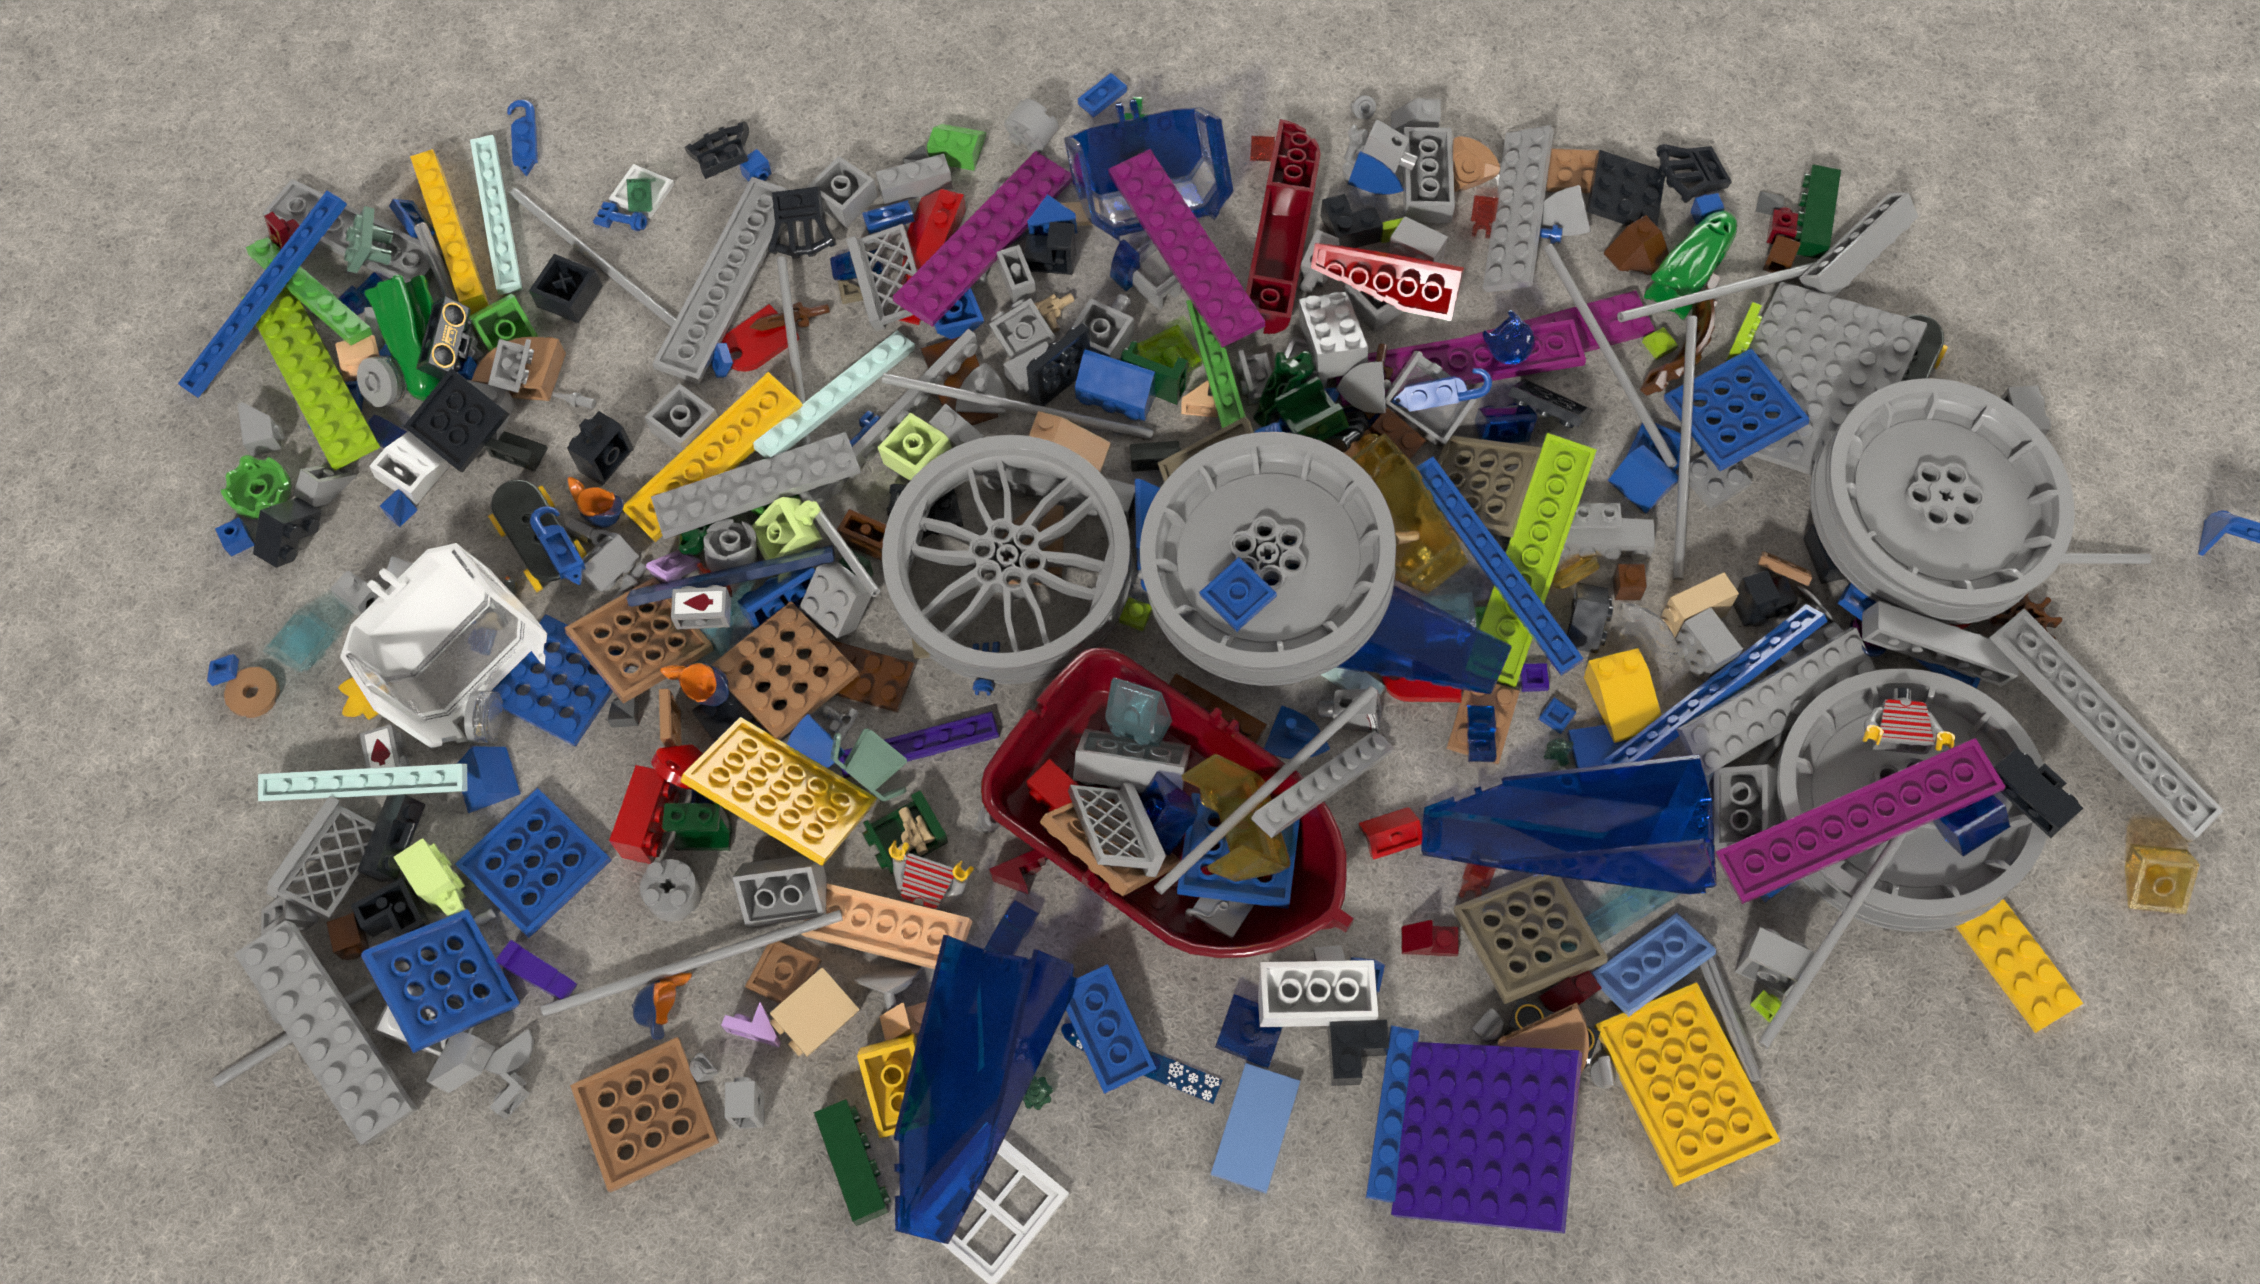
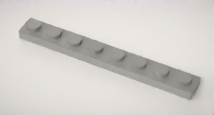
[1251,730,1394,838]

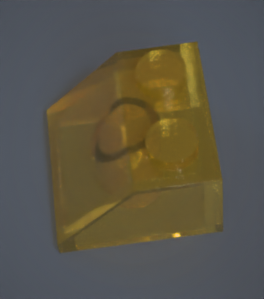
[2125,844,2200,914]

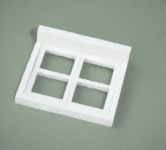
[911,1123,1069,1284]

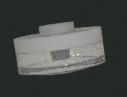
[357,355,407,407]
[464,690,504,745]

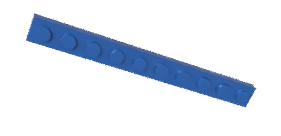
[178,191,347,398]
[1412,457,1584,676]
[1602,604,1827,780]

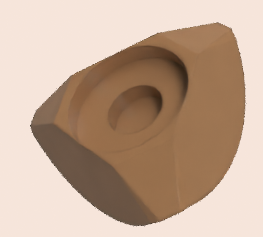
[1452,136,1500,192]

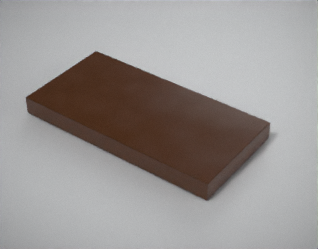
[921,336,998,426]

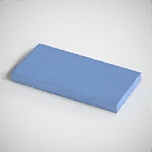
[1591,913,1716,1017]
[1211,1063,1300,1194]

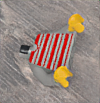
[1862,688,1955,754]
[889,841,974,910]

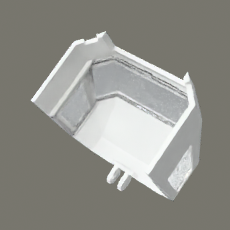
[340,543,547,748]

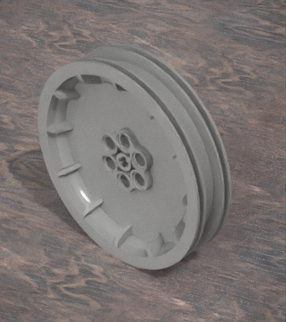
[1810,379,2075,625]
[1140,432,1396,686]
[1773,669,2047,932]

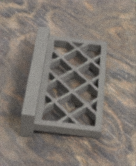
[846,224,917,331]
[1068,783,1166,877]
[266,796,376,921]

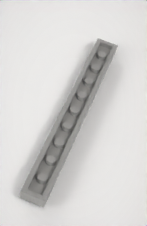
[801,329,978,510]

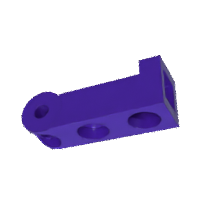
[495,940,577,1000]

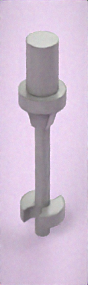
[529,388,596,409]
[610,562,647,602]

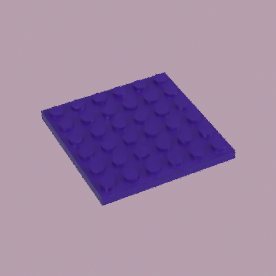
[1391,1042,1583,1234]

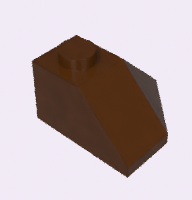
[1604,215,1669,275]

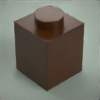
[1763,235,1801,273]
[1612,564,1647,600]
[326,913,369,960]

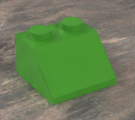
[927,124,986,171]
[469,294,538,352]

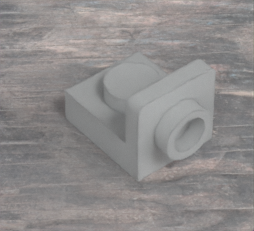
[490,1070,530,1120]

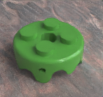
[221,455,292,519]

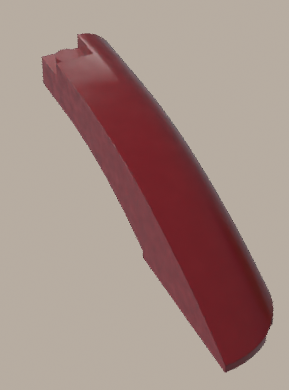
[1246,119,1321,334]

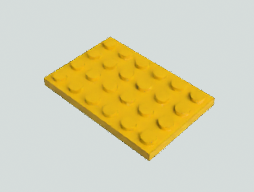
[681,717,877,866]
[1593,982,1781,1188]

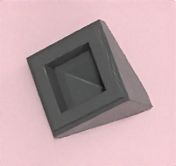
[1755,191,1784,215]

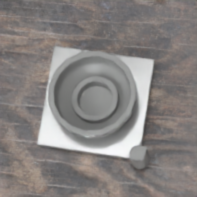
[1185,897,1255,939]

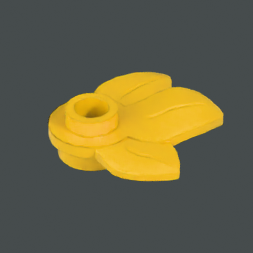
[338,677,388,720]

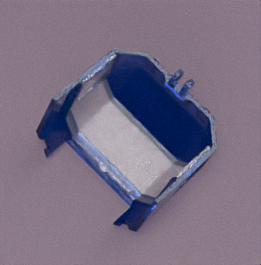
[1064,99,1234,242]

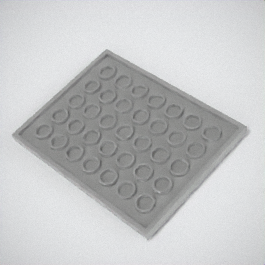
[1711,282,1927,475]

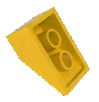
[1584,648,1662,743]
[857,1033,936,1139]

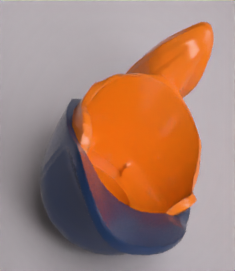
[568,477,624,528]
[660,662,729,706]
[632,973,692,1040]

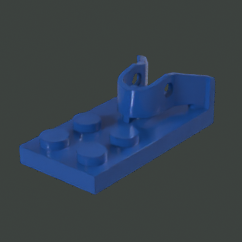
[1056,964,1156,1094]

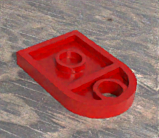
[721,304,800,372]
[1382,649,1463,703]
[651,744,703,790]

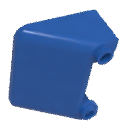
[2198,510,2260,556]

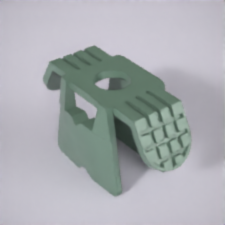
[830,728,907,802]

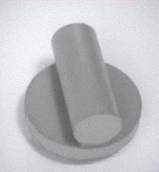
[1350,95,1376,119]
[974,805,1000,833]
[1472,1008,1504,1041]
[1590,1056,1619,1089]

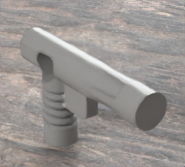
[822,706,859,745]

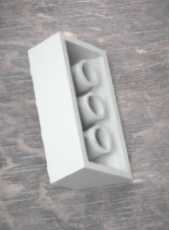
[1258,960,1378,1027]

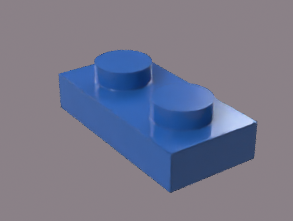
[1078,73,1127,118]
[389,199,435,239]
[862,200,915,234]

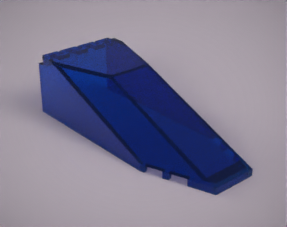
[1421,754,1717,895]
[894,934,1077,1244]

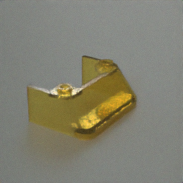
[1181,754,1291,882]

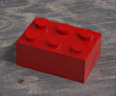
[609,765,680,864]

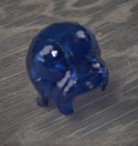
[1482,310,1535,365]

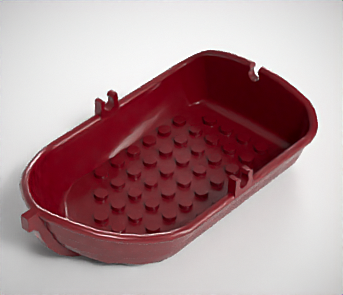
[981,648,1354,958]

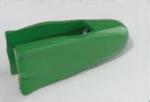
[1644,211,1737,320]
[364,274,441,401]

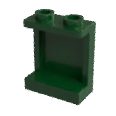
[1120,340,1188,405]
[1274,377,1349,441]
[862,790,948,874]
[662,803,732,851]

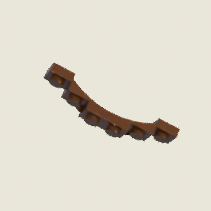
[1640,272,1720,396]

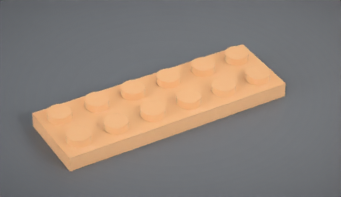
[801,883,973,974]

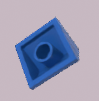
[1027,194,1078,236]
[934,288,984,339]
[1608,445,1679,514]
[456,746,521,813]

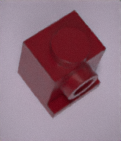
[1766,207,1798,244]

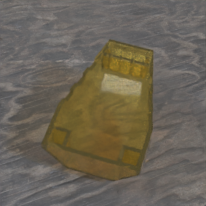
[1351,433,1469,594]

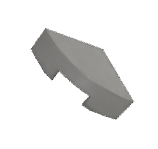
[689,1053,718,1082]

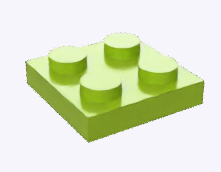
[1725,302,1762,362]

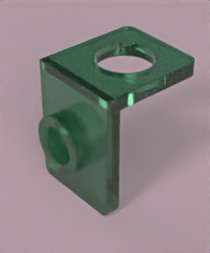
[626,178,656,212]

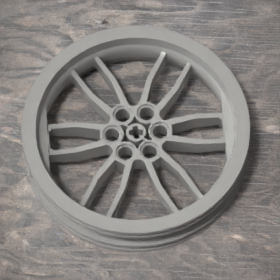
[882,435,1132,684]

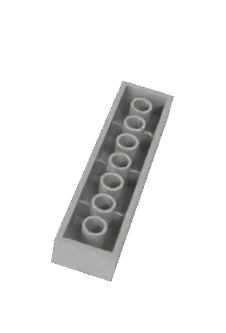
[234,920,418,1145]

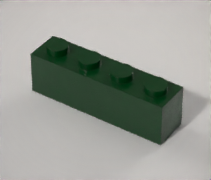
[1794,164,1841,259]
[813,1099,891,1226]

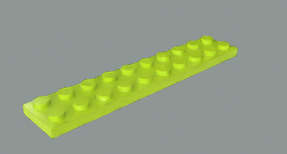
[241,287,381,471]
[1465,433,1597,688]

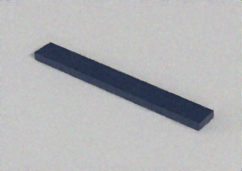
[626,545,836,607]

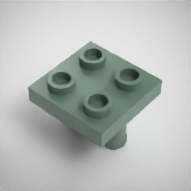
[344,206,393,273]

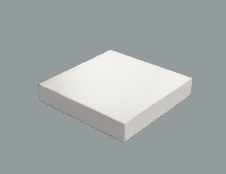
[609,164,675,219]

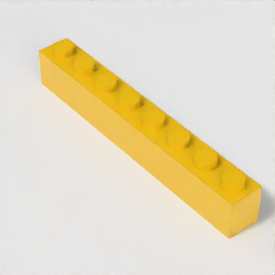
[410,149,489,316]

